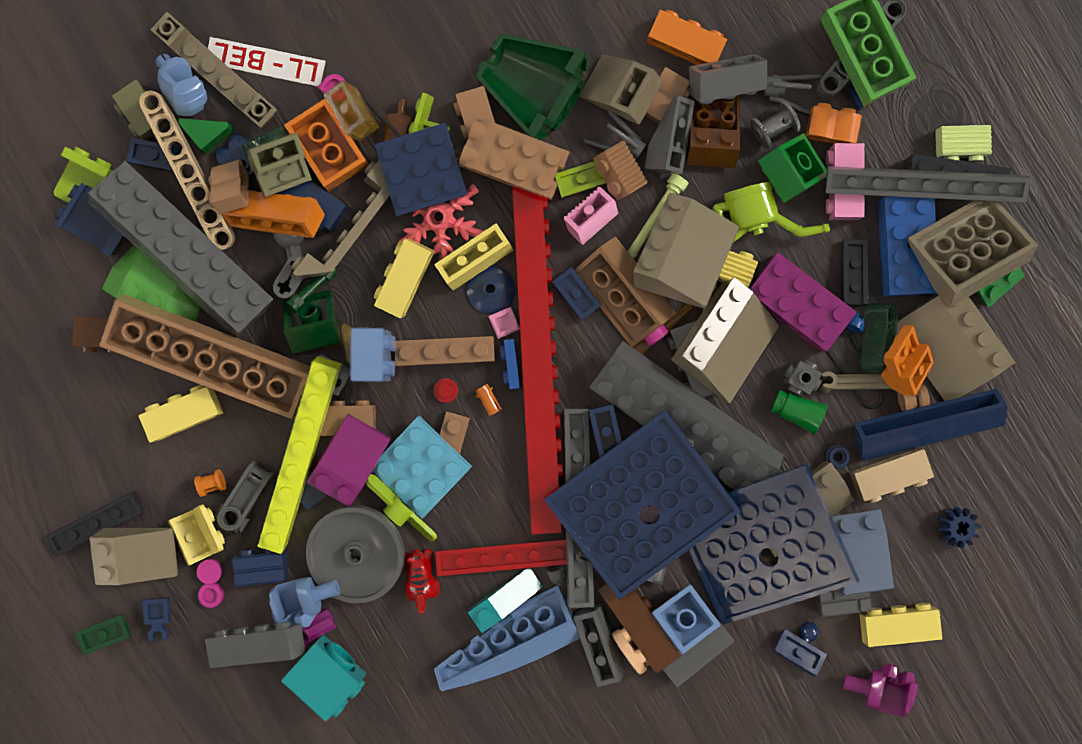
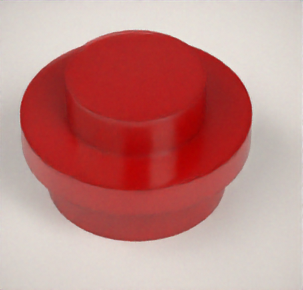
[434,378,458,403]

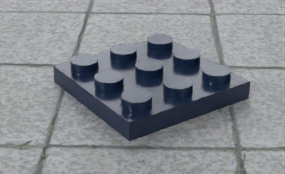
[374,123,468,216]

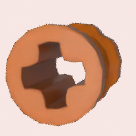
[194,469,226,497]

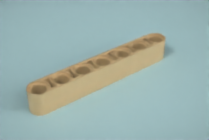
[139,91,235,250]

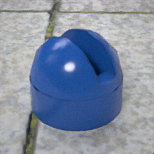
[846,313,866,334]

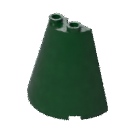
[476,34,588,140]

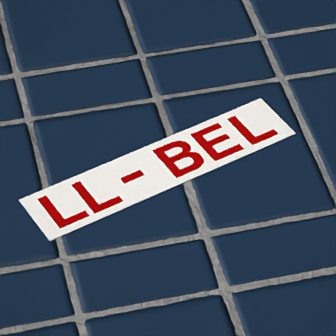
[208,37,326,86]

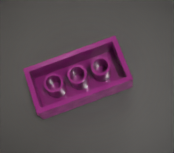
[748,252,857,352]

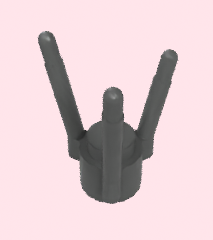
[764,74,822,115]
[583,111,646,160]

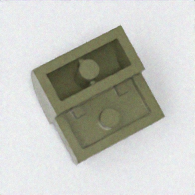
[247,132,312,197]

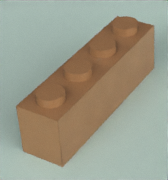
[395,336,495,366]

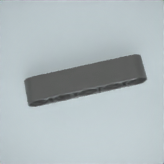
[816,0,907,99]

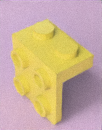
[168,504,225,566]

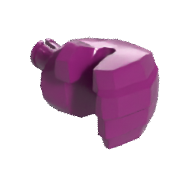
[843,663,918,717]

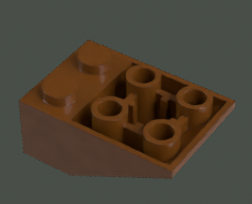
[687,95,740,168]

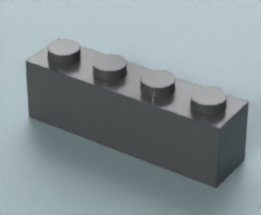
[205,621,306,668]

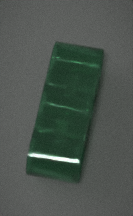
[861,303,898,374]

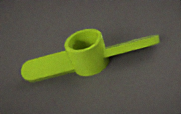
[365,474,437,542]

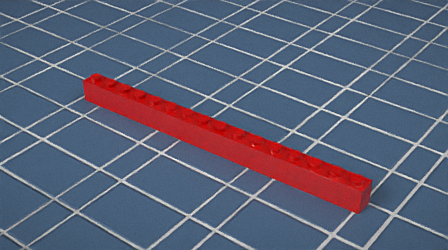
[512,186,563,534]

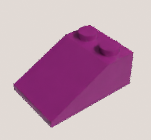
[306,414,390,506]

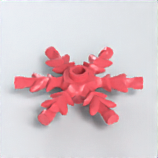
[398,184,484,261]

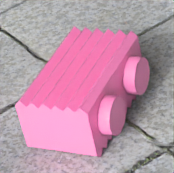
[564,187,619,245]

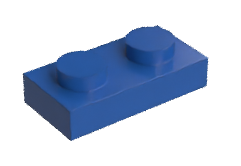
[500,339,520,389]

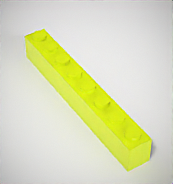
[258,356,342,554]

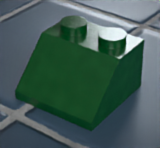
[283,290,340,353]

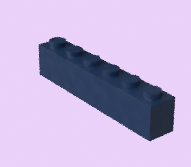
[854,389,1008,460]

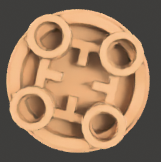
[612,628,650,675]

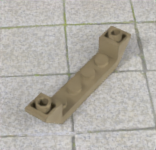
[151,12,278,129]
[291,160,390,279]

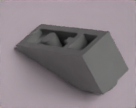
[645,95,695,174]

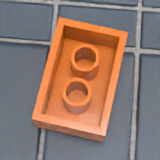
[284,98,369,191]

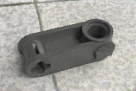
[215,460,275,533]

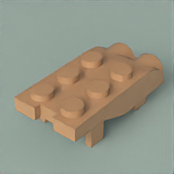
[459,119,570,200]

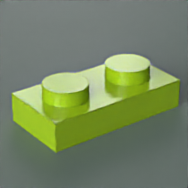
[555,161,607,198]

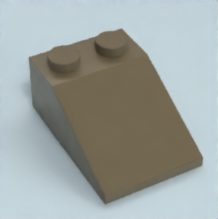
[90,528,178,585]

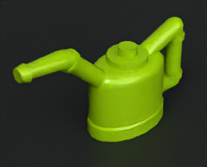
[712,181,830,242]

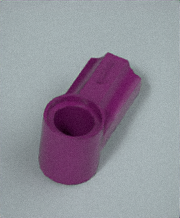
[301,607,336,647]

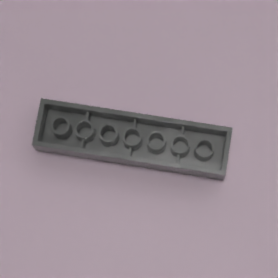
[88,161,273,338]
[589,341,784,490]

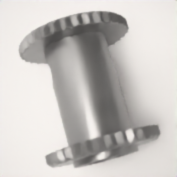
[751,101,800,149]

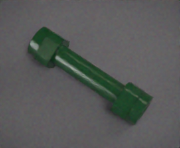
[286,268,337,313]

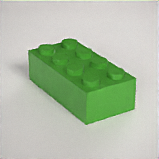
[820,0,917,107]

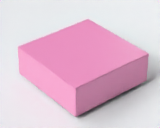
[488,307,520,339]

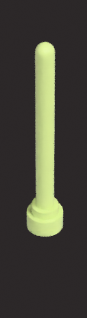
[628,174,689,259]

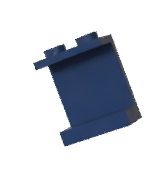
[55,183,123,256]

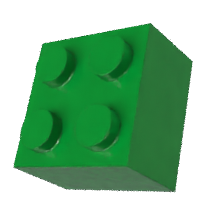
[758,133,827,203]

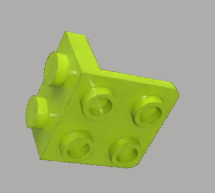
[54,147,113,203]

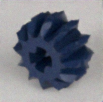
[937,506,982,549]

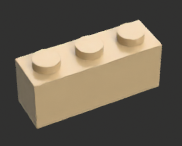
[849,448,934,504]

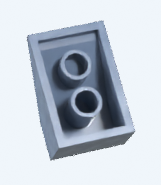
[832,509,894,596]

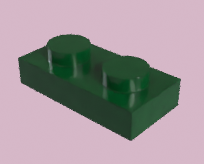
[75,613,132,656]

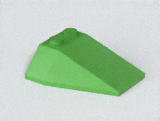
[102,227,208,321]

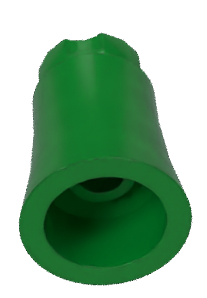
[770,390,828,435]

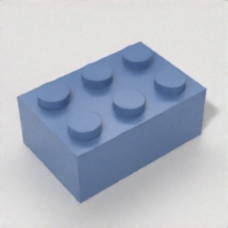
[351,328,396,381]

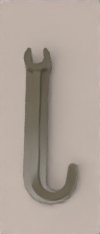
[818,371,892,393]

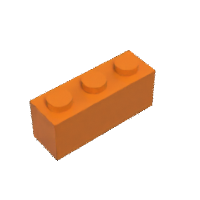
[646,10,727,65]

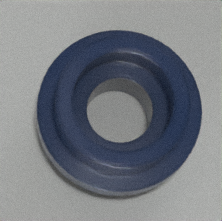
[825,445,850,469]

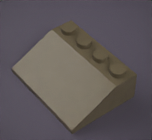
[634,192,739,309]
[907,200,1038,307]
[671,277,779,404]
[890,293,1016,402]

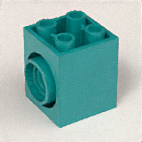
[282,634,366,721]

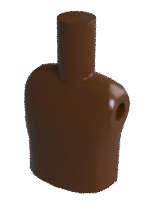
[383,99,413,142]

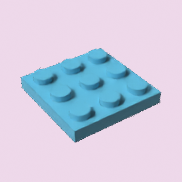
[372,416,472,519]

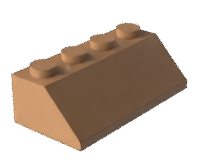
[574,236,676,347]

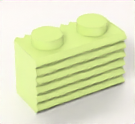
[936,125,992,162]

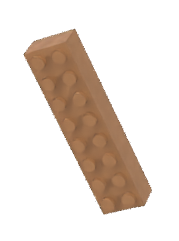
[99,294,311,419]

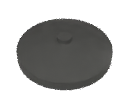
[306,505,405,603]

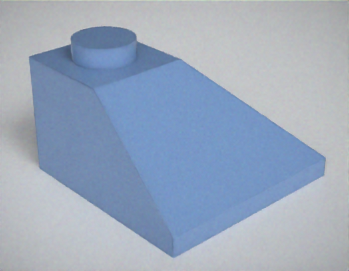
[651,584,720,655]

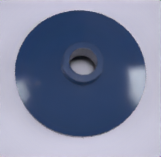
[467,265,515,314]

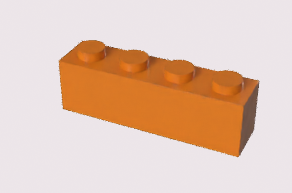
[221,190,325,238]

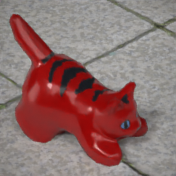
[404,549,440,614]

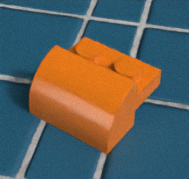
[881,325,934,396]

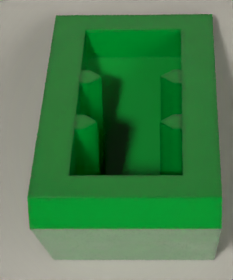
[179,118,234,154]

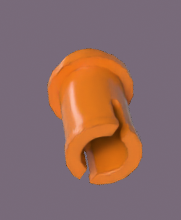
[475,384,502,416]

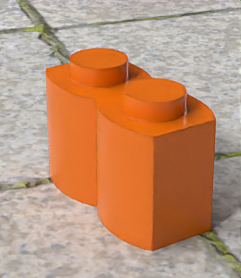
[805,103,862,144]

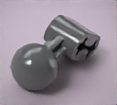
[273,233,305,300]

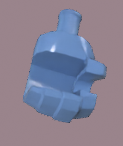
[156,54,207,116]
[269,577,340,628]

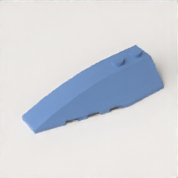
[434,585,580,691]

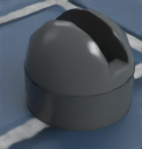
[547,565,567,585]

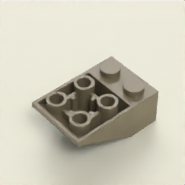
[579,54,663,124]

